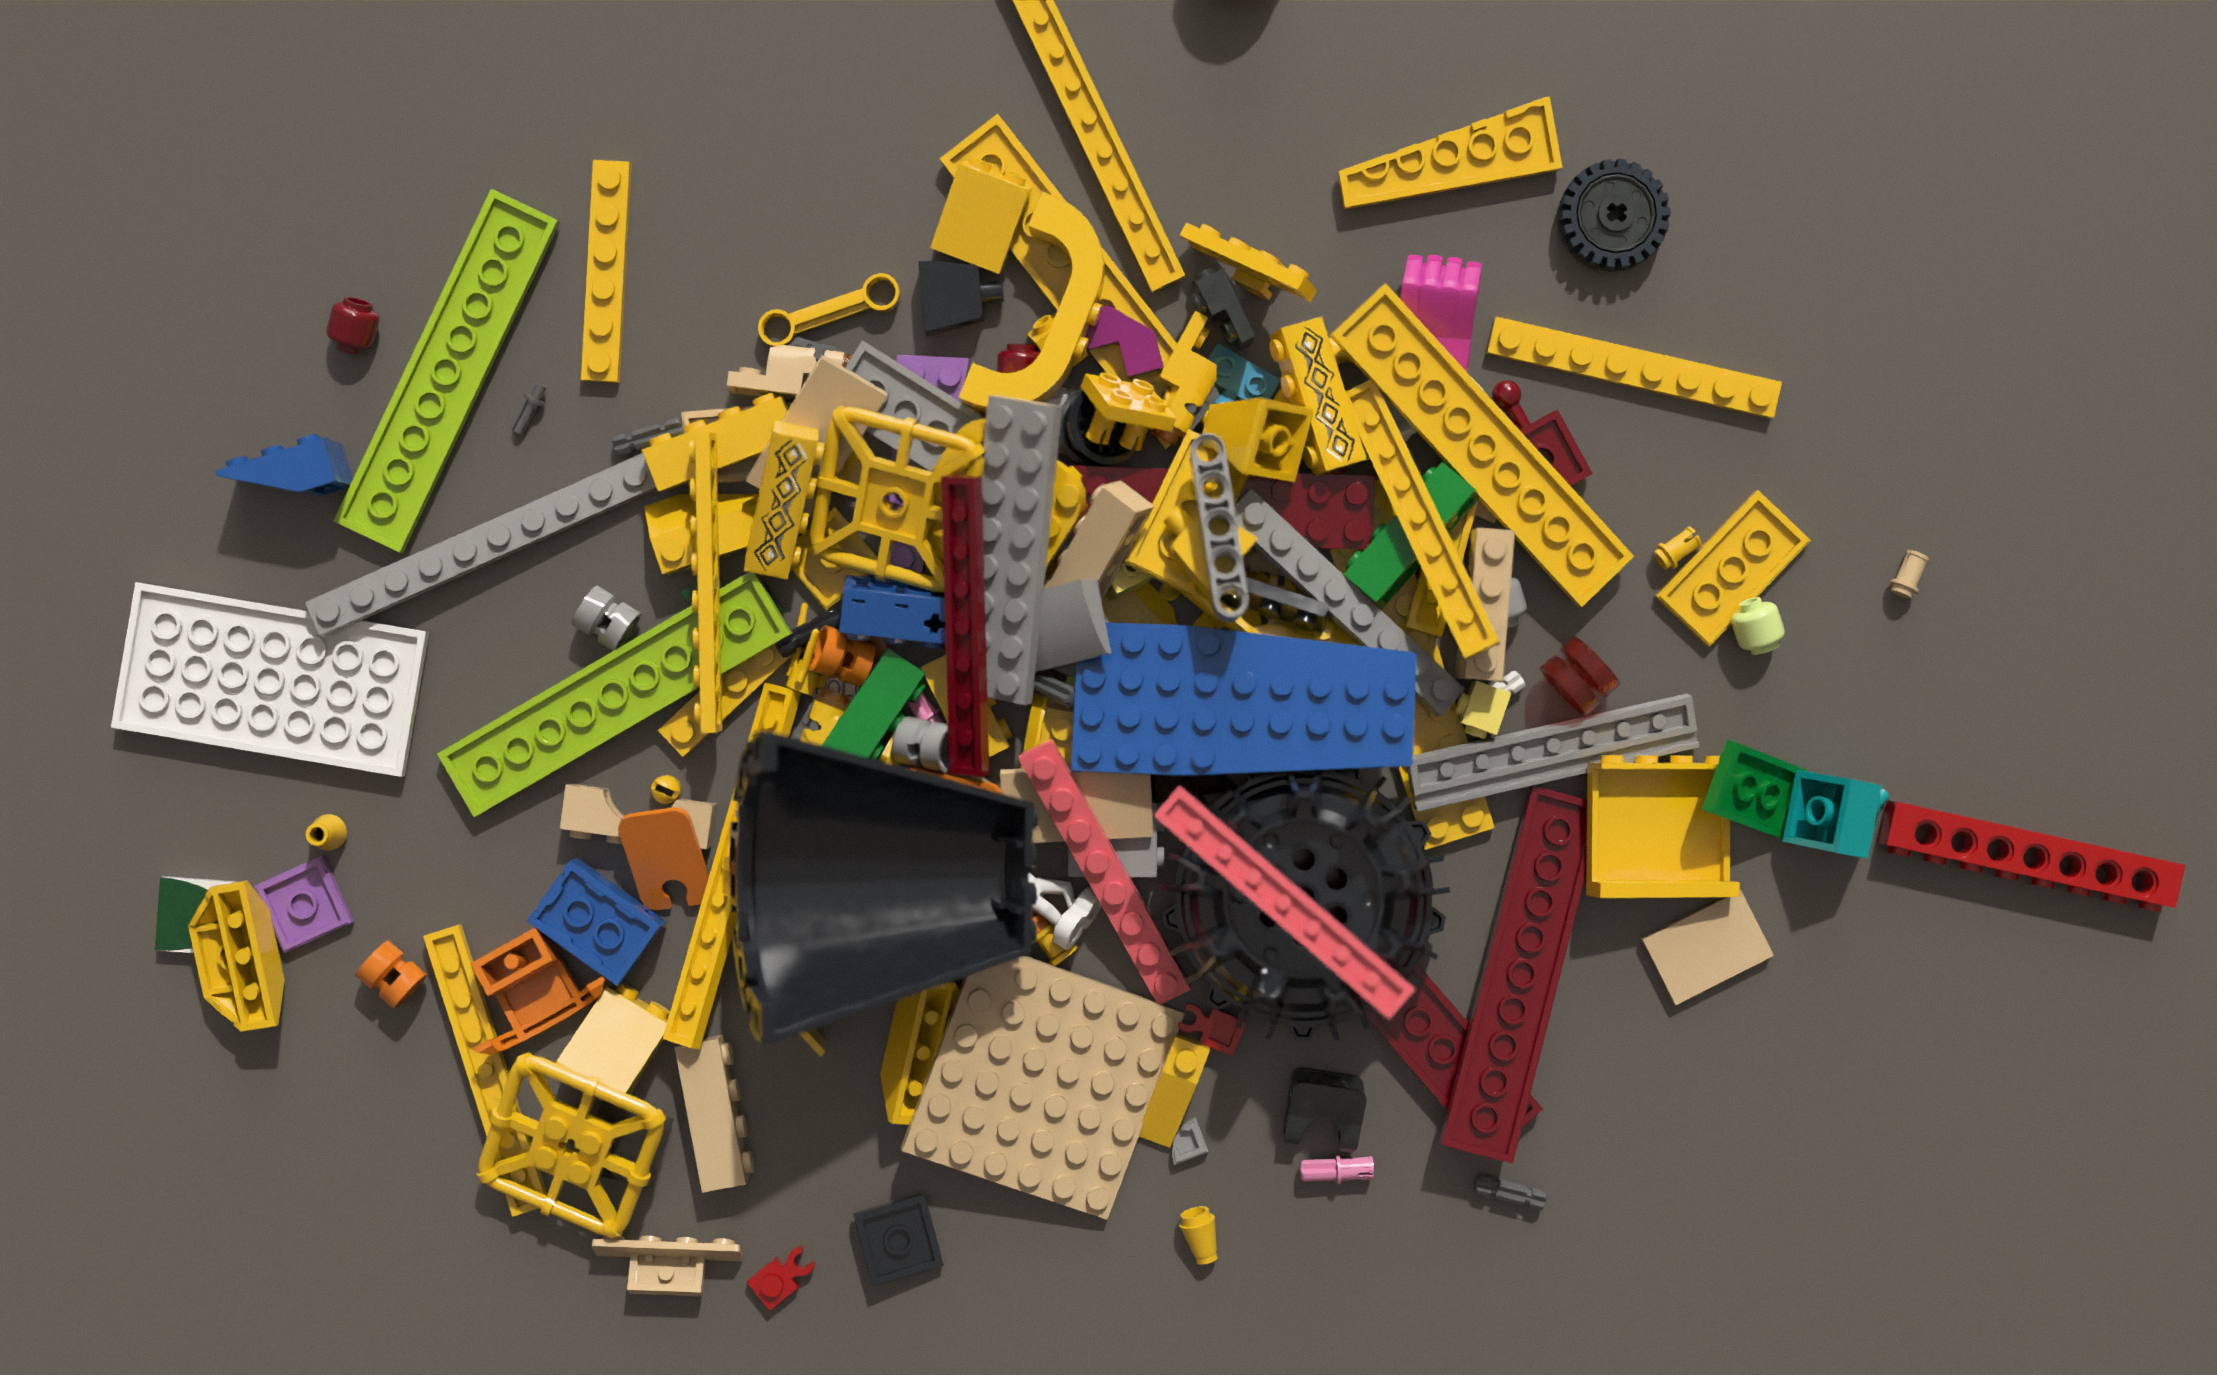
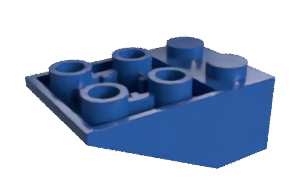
[215,434,353,497]

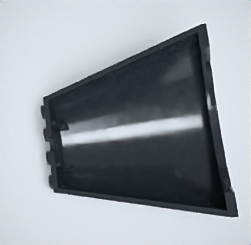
[729,731,1038,1044]

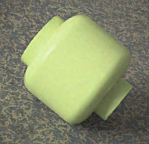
[1731,597,1785,655]

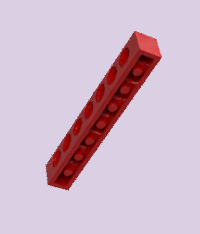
[1877,800,2186,913]

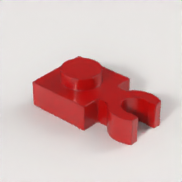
[1178,1003,1247,1056]
[747,1245,816,1311]

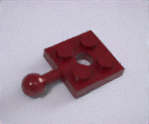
[1492,380,1593,486]

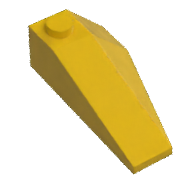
[644,494,807,576]

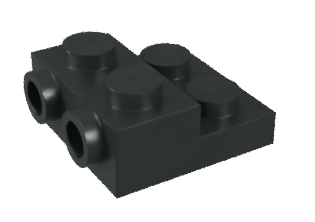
[1191,267,1255,351]

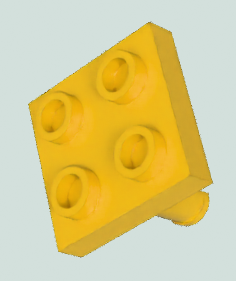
[1081,373,1177,451]

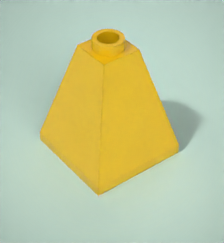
[1202,398,1314,482]

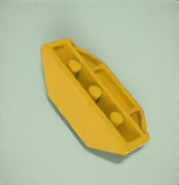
[188,881,285,1032]
[880,981,959,1125]

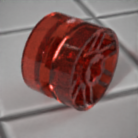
[1539,636,1620,717]

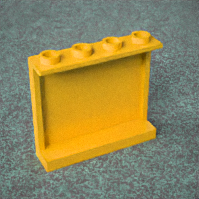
[1586,755,1740,898]

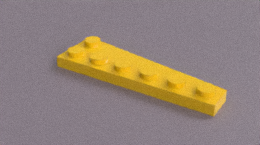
[1338,96,1563,210]

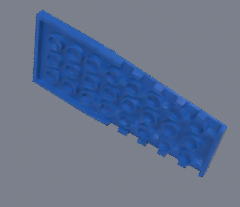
[1071,622,1417,777]

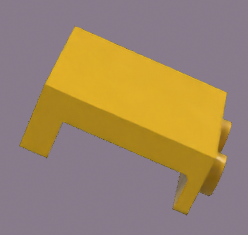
[930,158,1033,274]

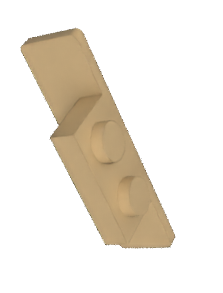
[592,1235,743,1296]

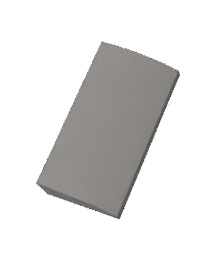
[1035,579,1111,673]

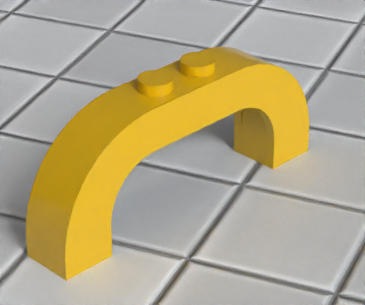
[959,192,1105,413]

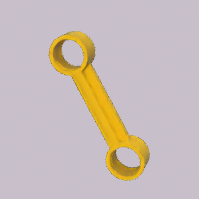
[758,273,901,347]

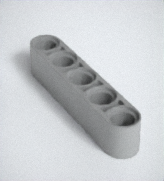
[1189,433,1248,622]

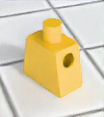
[1163,506,1258,598]

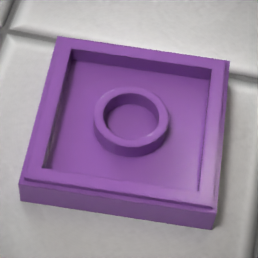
[254,855,354,953]

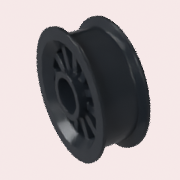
[1059,390,1135,467]

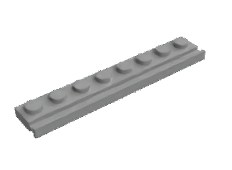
[1407,693,1700,811]

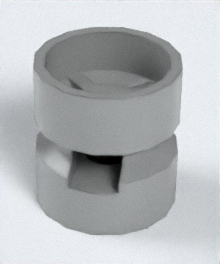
[571,585,642,651]
[892,716,949,773]

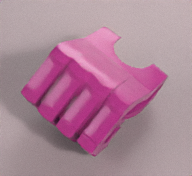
[1401,255,1482,372]

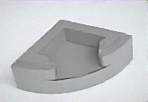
[1172,1116,1209,1165]

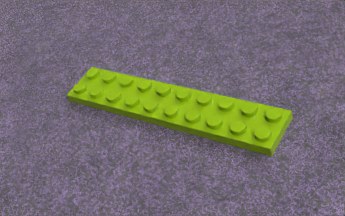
[333,189,560,553]
[437,572,792,817]

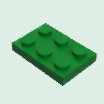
[1701,739,1808,839]

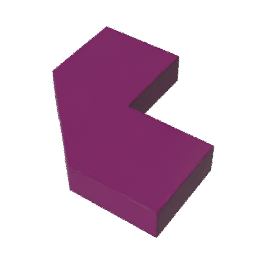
[1085,305,1164,378]

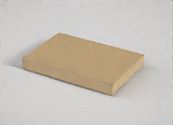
[1641,890,1774,1005]

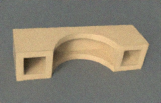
[560,784,717,849]

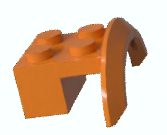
[470,927,606,1055]

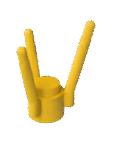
[786,603,849,696]

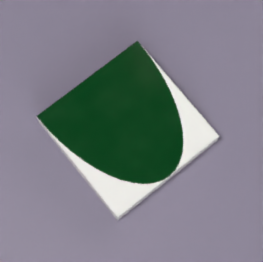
[155,876,237,953]

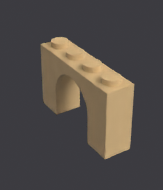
[1454,528,1515,681]

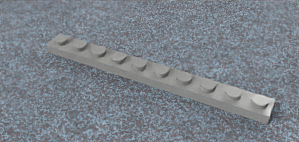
[305,453,657,637]

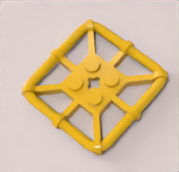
[809,406,985,593]
[476,1053,666,1239]

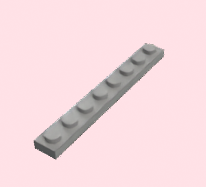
[1234,489,1465,717]

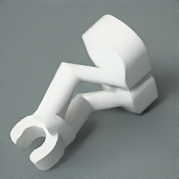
[1029,873,1102,950]

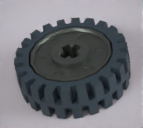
[1557,159,1671,272]

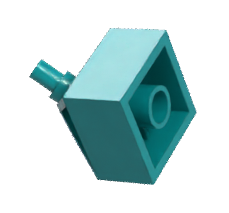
[1782,770,1890,859]

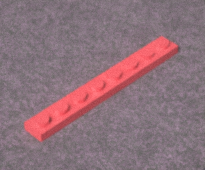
[1019,738,1191,1004]
[1154,786,1415,1019]

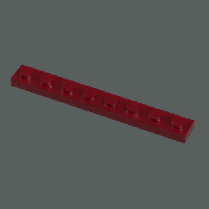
[941,475,989,777]

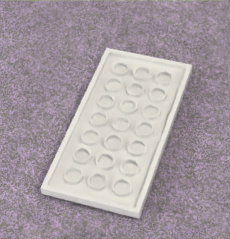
[111,582,429,777]

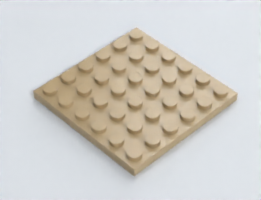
[900,956,1185,1220]

